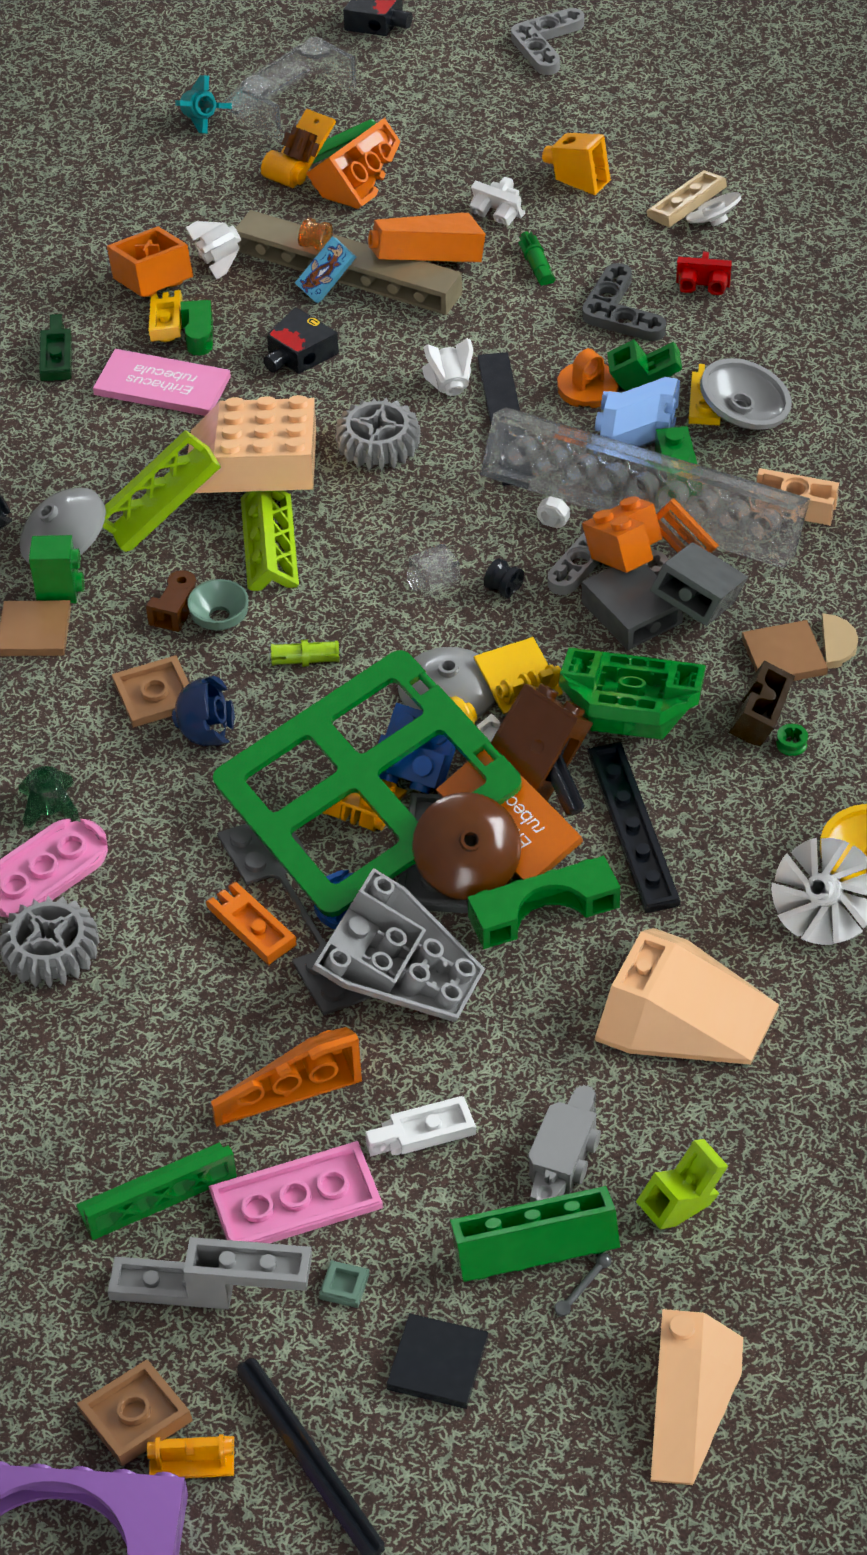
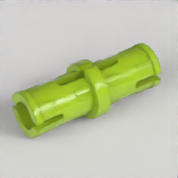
[271,639,340,667]

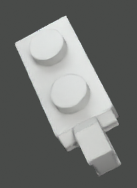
[365,1096,476,1157]

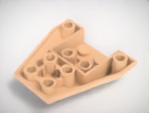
[595,928,779,1065]

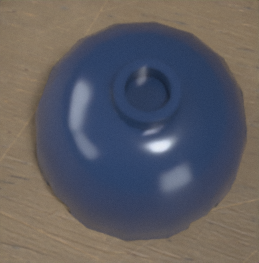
[172,676,235,746]

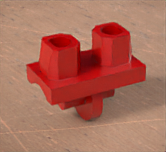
[676,251,732,295]

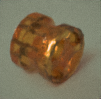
[298,218,333,252]

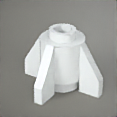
[186,221,241,280]
[422,338,473,396]

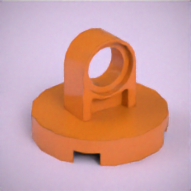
[557,348,619,408]

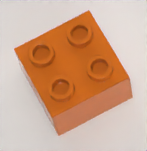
[107,226,193,297]

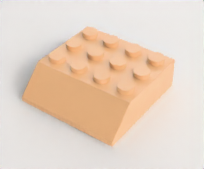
[188,395,316,493]

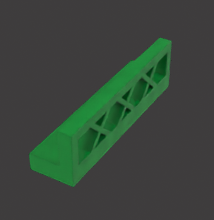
[76,1142,237,1241]

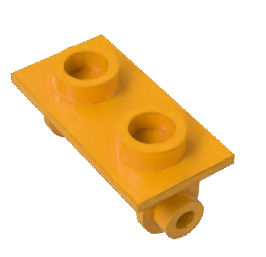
[147,1434,234,1478]

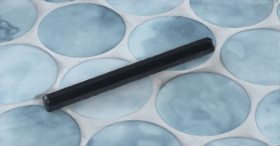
[237,1358,385,1555]

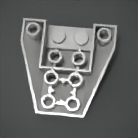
[312,868,485,1022]

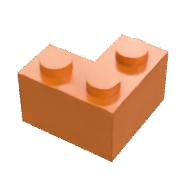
[582,496,662,573]

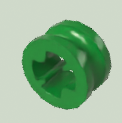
[776,724,808,756]

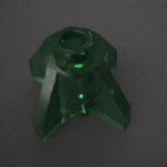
[19,766,79,829]

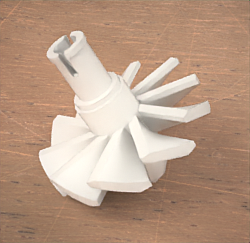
[771,838,867,945]

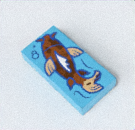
[295,236,356,303]

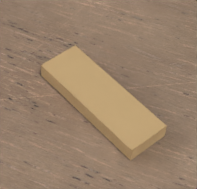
[647,170,727,228]

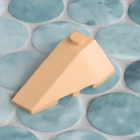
[651,1309,743,1485]

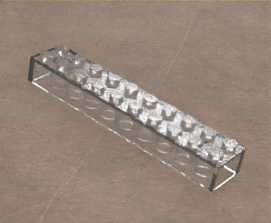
[480,407,810,568]

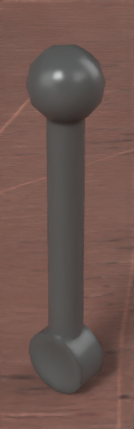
[555,1253,612,1317]

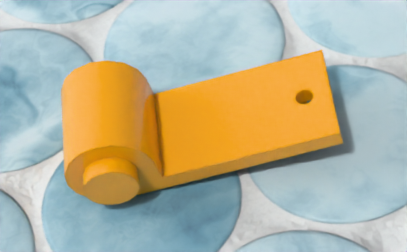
[261,109,336,189]

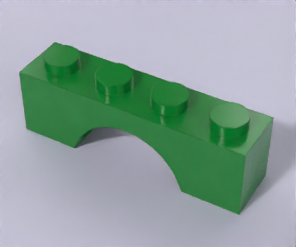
[467,855,621,949]

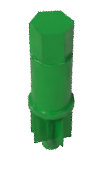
[518,231,556,286]

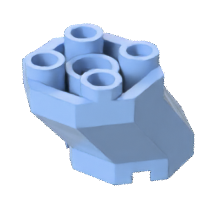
[594,377,680,457]

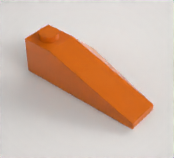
[306,118,401,209]
[211,1027,362,1127]

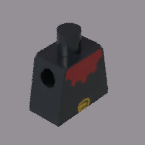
[343,0,413,36]
[263,307,339,374]

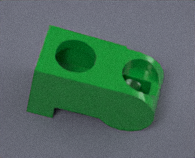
[181,300,213,356]

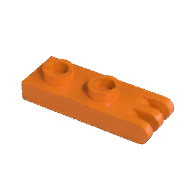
[206,882,297,965]

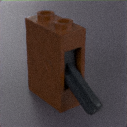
[490,683,593,816]

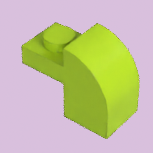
[636,1139,728,1229]

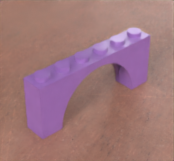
[0,1461,188,1555]

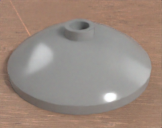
[700,358,792,430]
[20,487,106,564]
[398,647,496,717]

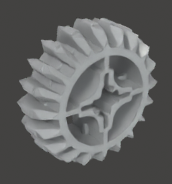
[335,397,421,471]
[0,895,100,988]

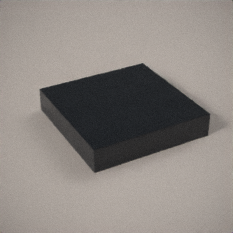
[387,1313,489,1409]

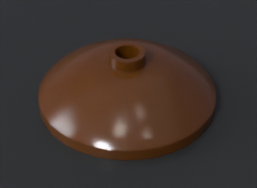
[412,792,521,900]

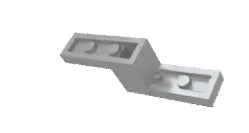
[108,1237,312,1310]

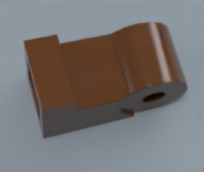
[146,570,196,632]

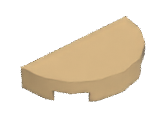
[822,613,858,669]

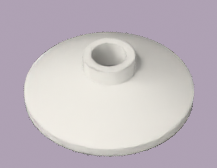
[686,192,742,226]

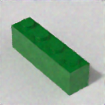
[450,1186,620,1282]

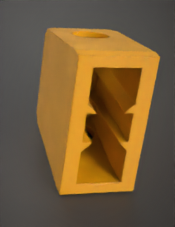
[542,133,611,195]

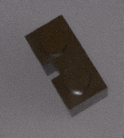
[728,660,795,747]

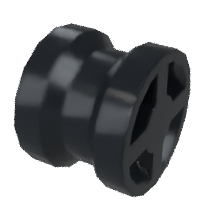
[484,558,524,599]

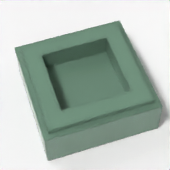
[319,1260,370,1308]

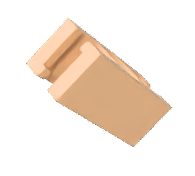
[751,468,839,526]

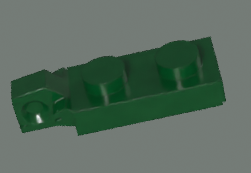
[39,314,72,381]

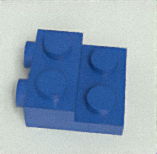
[378,703,456,794]

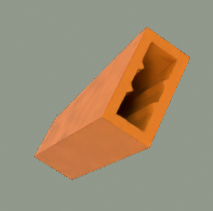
[368,212,486,262]

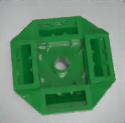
[559,647,706,740]

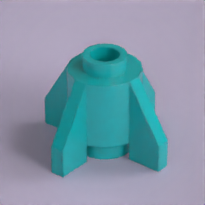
[175,75,232,134]

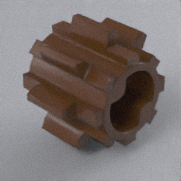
[281,126,320,163]

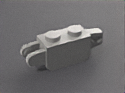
[528,1084,601,1202]

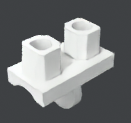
[469,177,525,226]

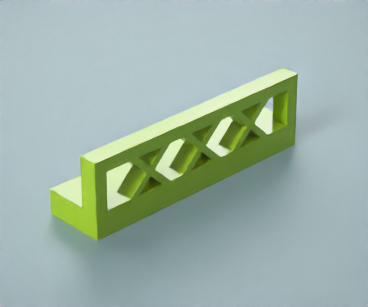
[102,430,221,552]
[241,490,299,591]

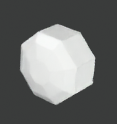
[537,496,570,528]

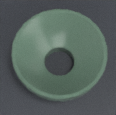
[188,579,249,631]

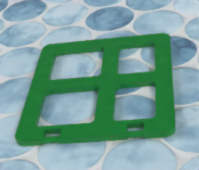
[213,650,522,917]

